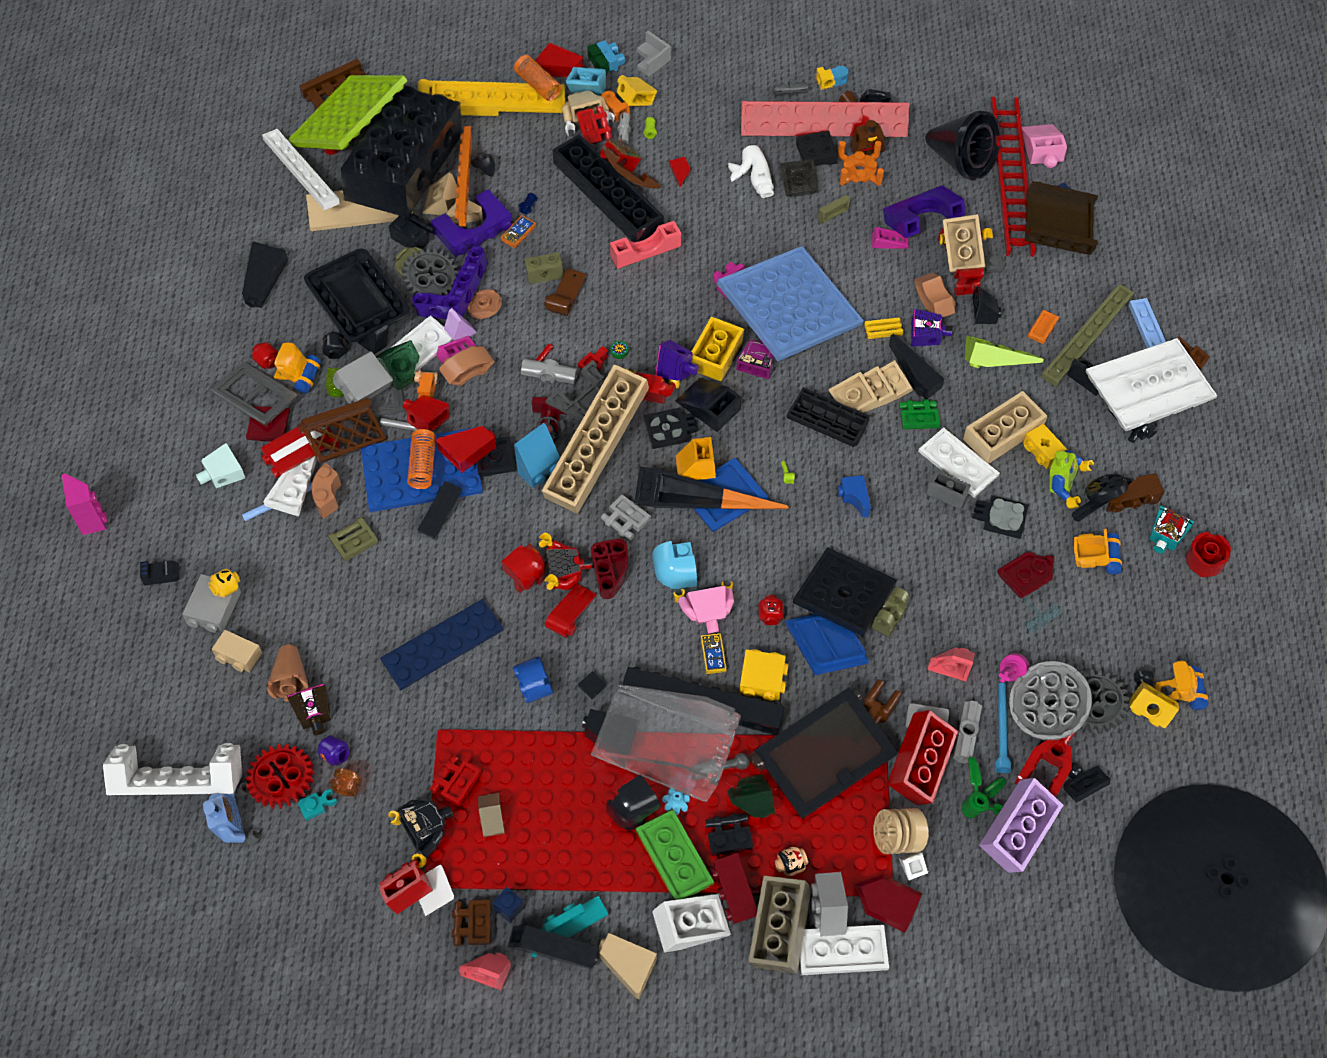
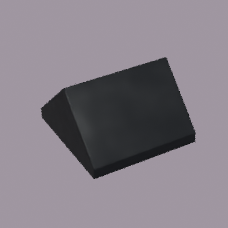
[1067,358,1099,396]

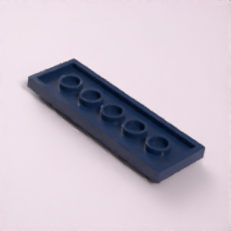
[380,599,504,691]

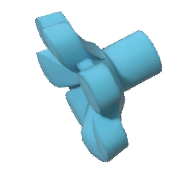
[662,788,690,815]

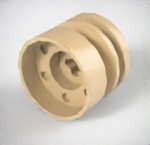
[874,808,928,854]

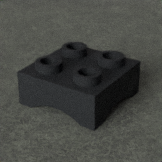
[796,131,838,169]

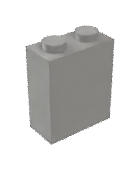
[333,351,393,404]
[182,574,241,633]

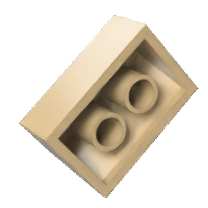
[943,214,985,273]

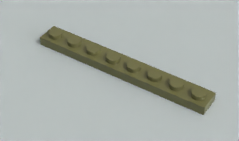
[1041,284,1134,387]

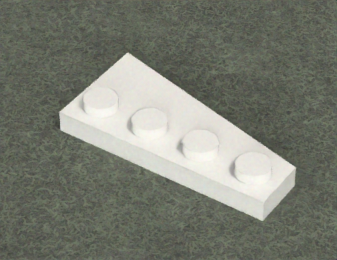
[263,456,317,516]

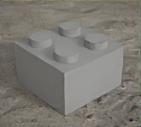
[811,872,848,937]

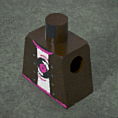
[287,683,331,735]

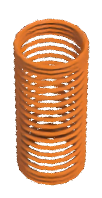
[514,55,561,101]
[407,429,436,489]

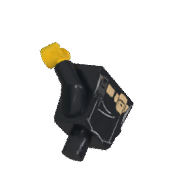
[388,800,453,867]

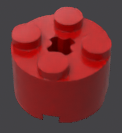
[1185,532,1231,578]

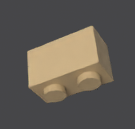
[212,630,262,673]

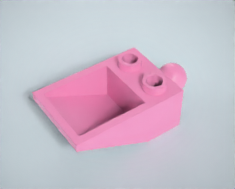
[1022,124,1067,168]

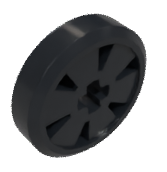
[1085,474,1128,503]

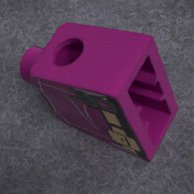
[736,339,773,379]

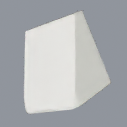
[899,852,928,880]

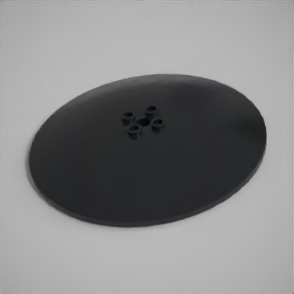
[1114,785,1327,992]

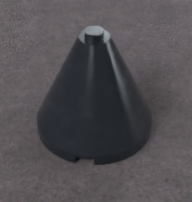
[925,110,1001,180]

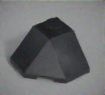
[972,286,1001,324]

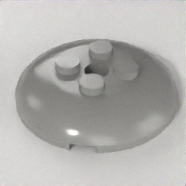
[1009,661,1092,740]

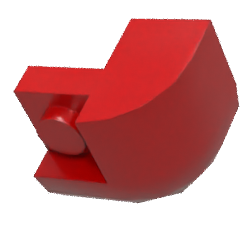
[501,543,546,593]

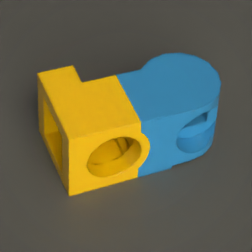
[816,66,848,89]

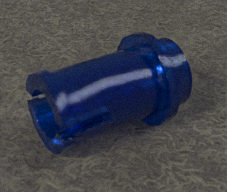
[519,193,538,215]

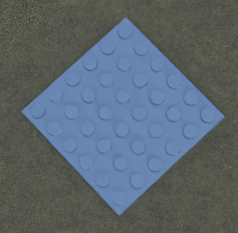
[717,246,864,361]

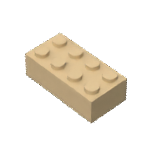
[963,391,1047,464]

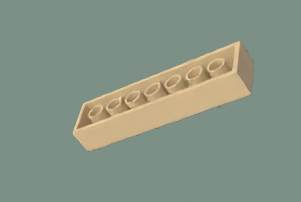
[542,364,649,514]

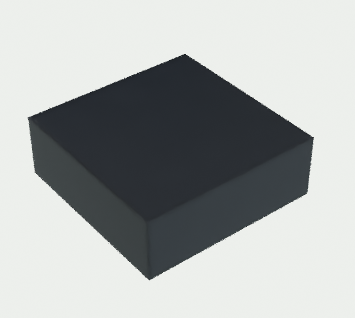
[578,671,607,699]

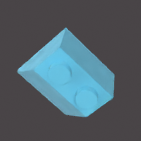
[566,67,606,95]

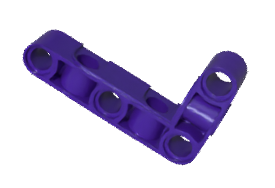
[412,246,488,319]

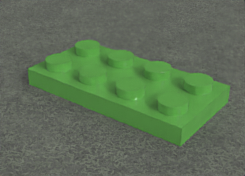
[636,810,714,900]

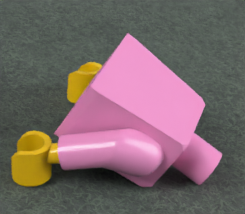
[673,582,734,634]

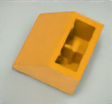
[676,437,716,480]

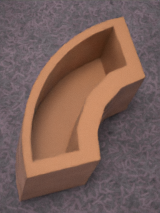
[914,273,955,318]
[439,346,494,386]
[312,463,341,519]

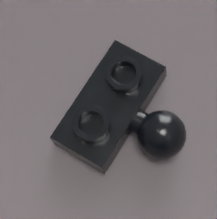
[1063,763,1110,803]

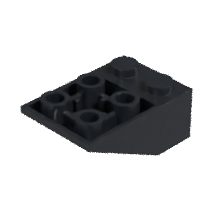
[675,378,742,432]

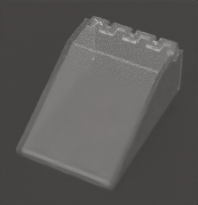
[591,684,741,802]

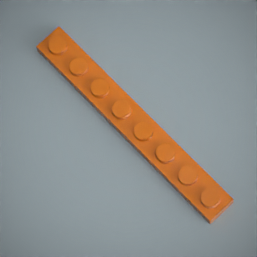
[455,126,472,226]

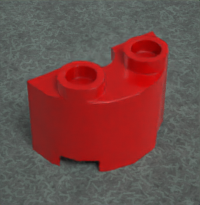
[954,267,984,296]

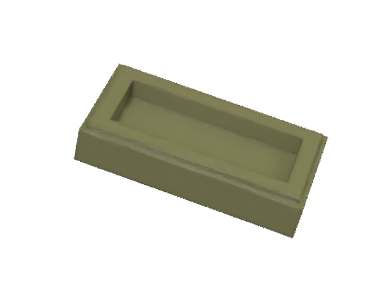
[818,195,850,224]

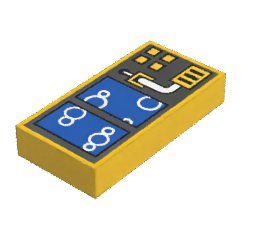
[701,633,726,674]

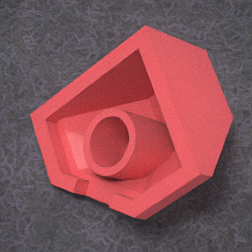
[927,647,975,681]
[459,953,511,990]

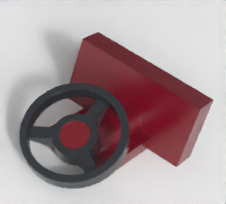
[532,397,567,441]

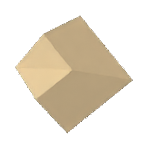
[422,172,457,215]

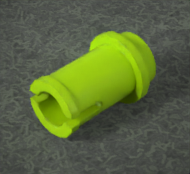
[644,117,657,139]

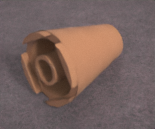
[267,644,309,701]

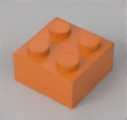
[417,373,436,398]

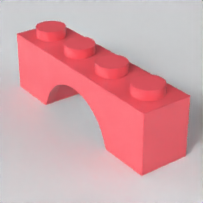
[610,221,681,269]

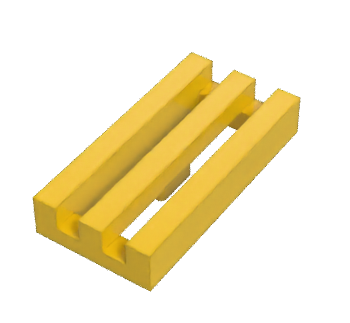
[864,317,903,339]

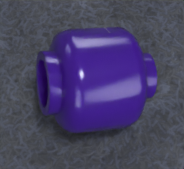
[318,735,349,766]

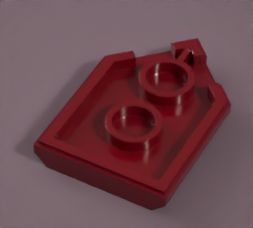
[997,552,1054,598]
[854,875,922,933]

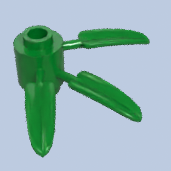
[961,756,1006,818]

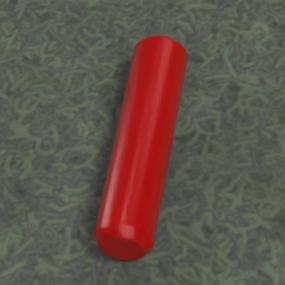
[536,344,553,362]

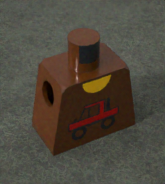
[850,120,885,155]

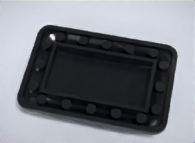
[304,249,410,342]

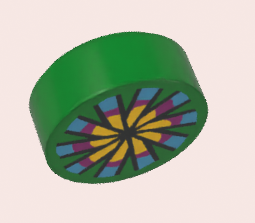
[610,341,628,359]

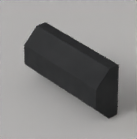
[787,387,870,447]

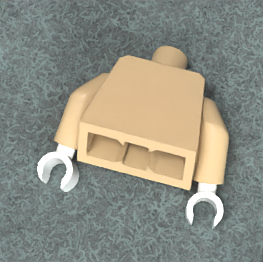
[562,90,615,135]

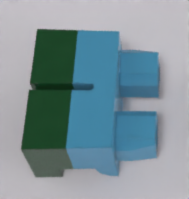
[587,41,625,75]

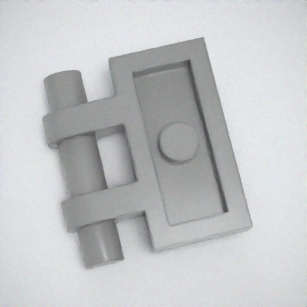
[601,495,651,540]

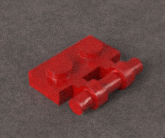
[576,106,612,144]
[429,755,482,807]

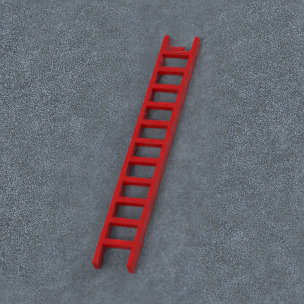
[991,96,1035,257]

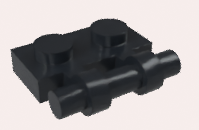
[705,812,753,856]

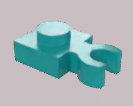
[298,789,337,821]

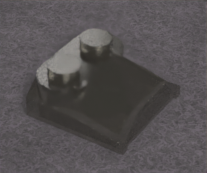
[780,159,819,197]

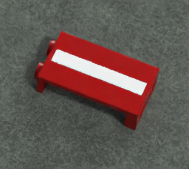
[261,427,341,478]

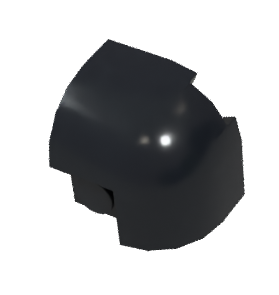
[606,774,660,830]

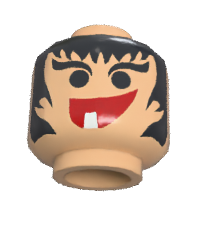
[775,845,808,877]

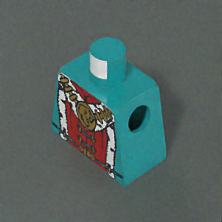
[1149,506,1194,554]

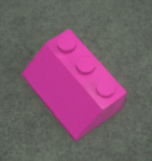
[62,474,108,535]

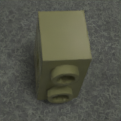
[524,252,563,284]

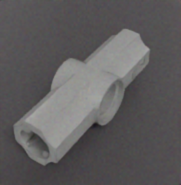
[521,359,578,384]
[953,701,982,764]

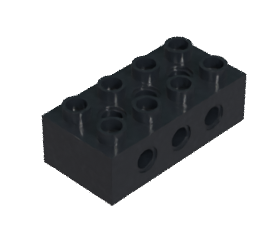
[340,86,462,218]

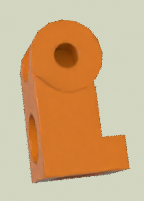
[601,91,630,122]

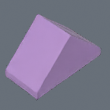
[444,308,477,341]

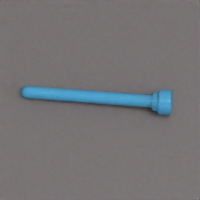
[995,682,1012,773]

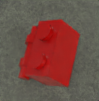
[378,859,433,914]

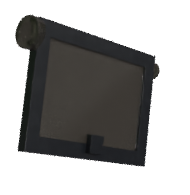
[749,687,898,820]

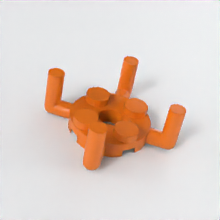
[838,141,884,186]

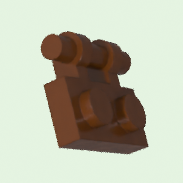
[451,900,491,946]

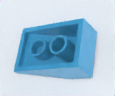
[514,423,560,488]

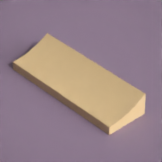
[306,190,413,231]

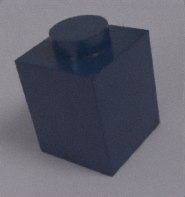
[492,887,525,924]

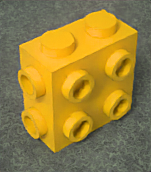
[739,649,788,701]

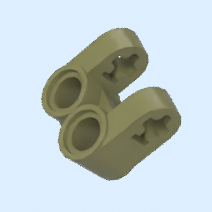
[871,587,909,638]

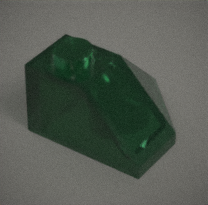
[375,340,420,390]
[726,774,775,818]

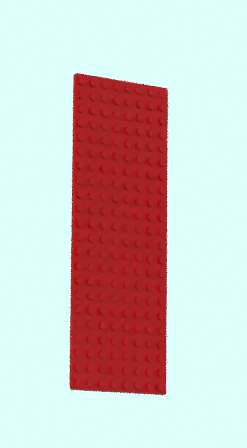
[425,729,893,896]

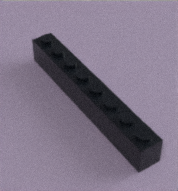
[621,667,784,736]

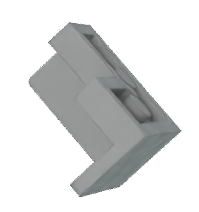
[637,31,671,77]

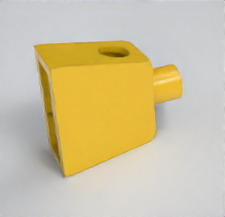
[617,75,657,106]

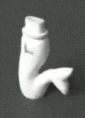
[728,145,774,198]

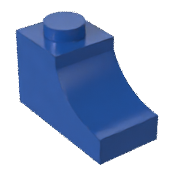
[837,475,871,517]

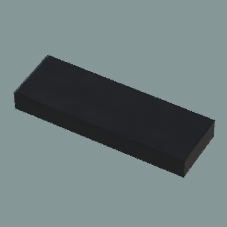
[417,481,462,539]

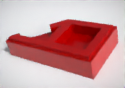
[669,156,690,187]

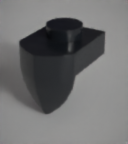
[471,152,495,177]

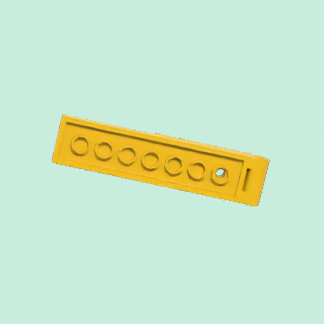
[417,79,565,116]

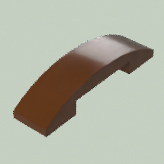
[602,144,661,189]

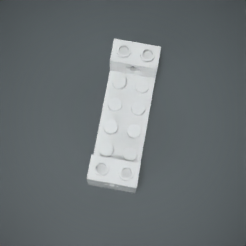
[103,743,242,795]

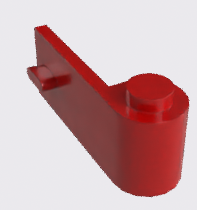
[545,584,597,638]

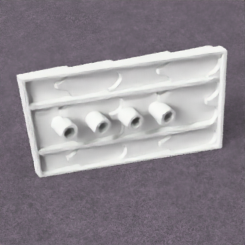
[1086,338,1217,431]

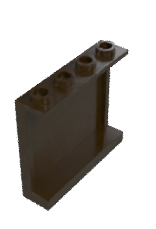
[1025,181,1098,255]

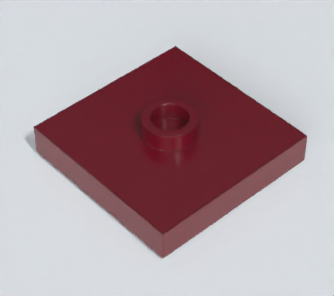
[246,406,290,442]

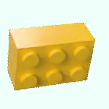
[691,317,744,382]

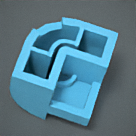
[652,541,697,589]

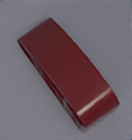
[591,539,628,599]

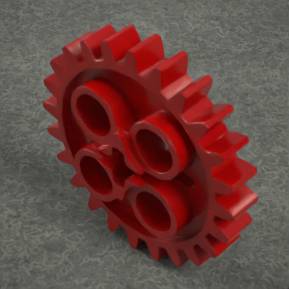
[245,744,315,809]

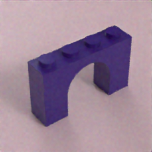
[883,185,966,238]
[431,189,513,257]

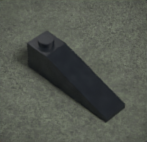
[889,333,944,399]

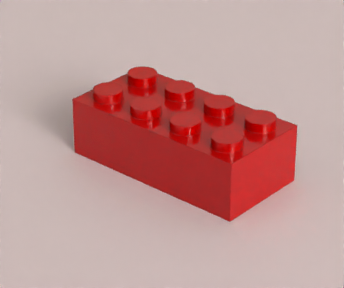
[887,710,958,805]

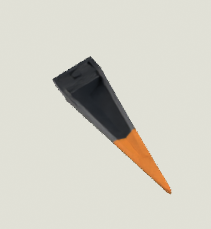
[634,466,789,509]

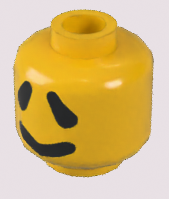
[208,568,240,598]

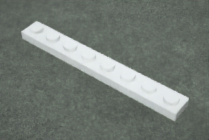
[262,129,340,210]

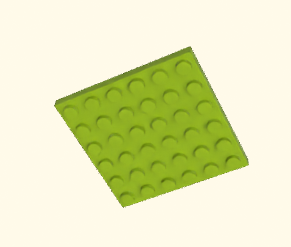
[287,75,407,150]

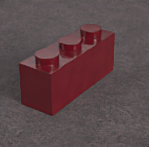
[711,853,757,925]

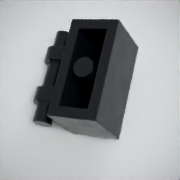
[388,214,435,249]

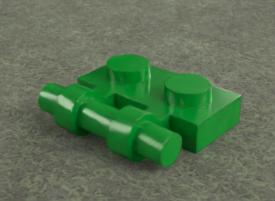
[899,399,940,430]

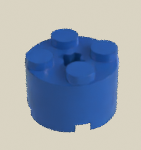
[513,656,553,703]

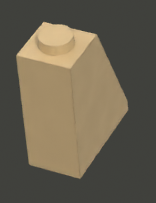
[598,933,657,999]

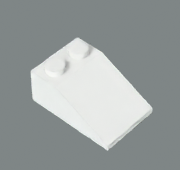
[652,894,731,953]

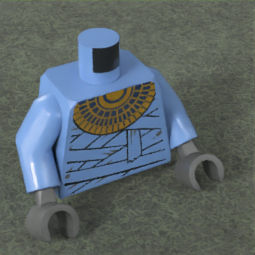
[203,783,261,845]

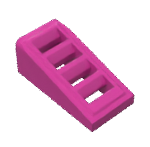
[871,227,909,249]
[437,336,477,364]

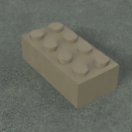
[748,876,811,974]

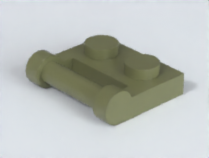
[327,517,378,562]

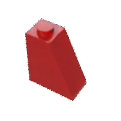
[533,43,585,78]
[436,426,496,473]

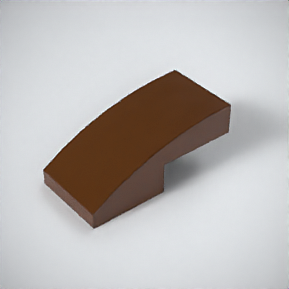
[1177,336,1210,370]

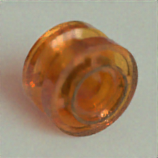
[329,768,362,797]

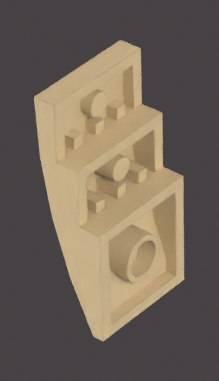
[829,360,913,413]

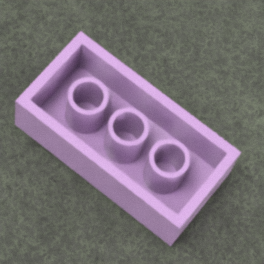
[979,778,1064,873]

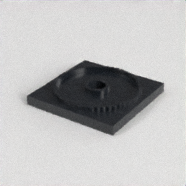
[793,547,897,637]

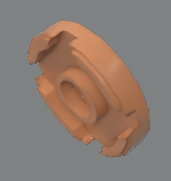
[467,289,502,319]

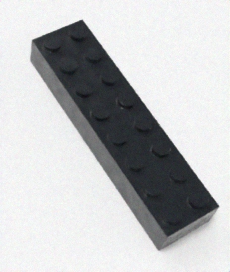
[552,134,664,242]

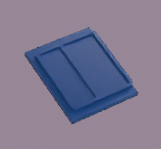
[693,458,768,532]
[785,614,869,675]

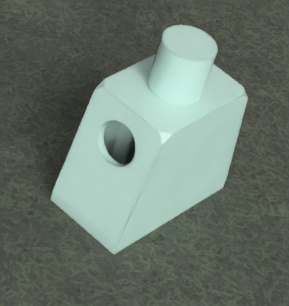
[196,443,245,488]

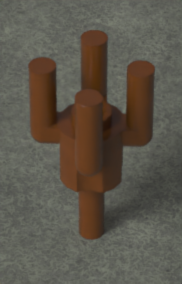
[851,679,902,744]

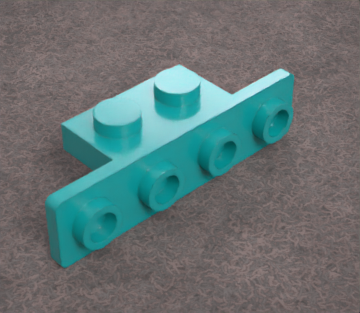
[531,896,608,958]

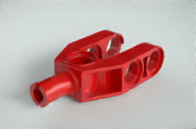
[1014,733,1075,798]

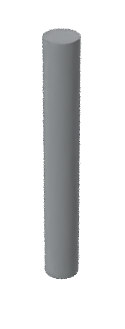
[380,418,436,434]

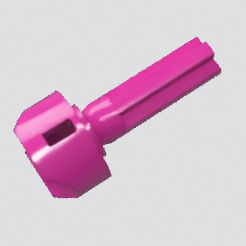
[999,652,1030,683]

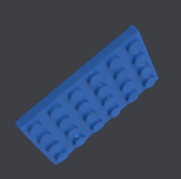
[361,428,483,512]

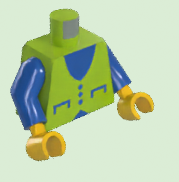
[1050,450,1094,509]

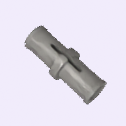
[617,112,631,145]

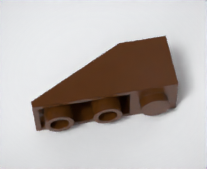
[1106,473,1164,513]

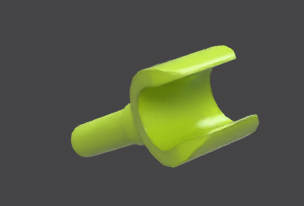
[781,461,795,484]

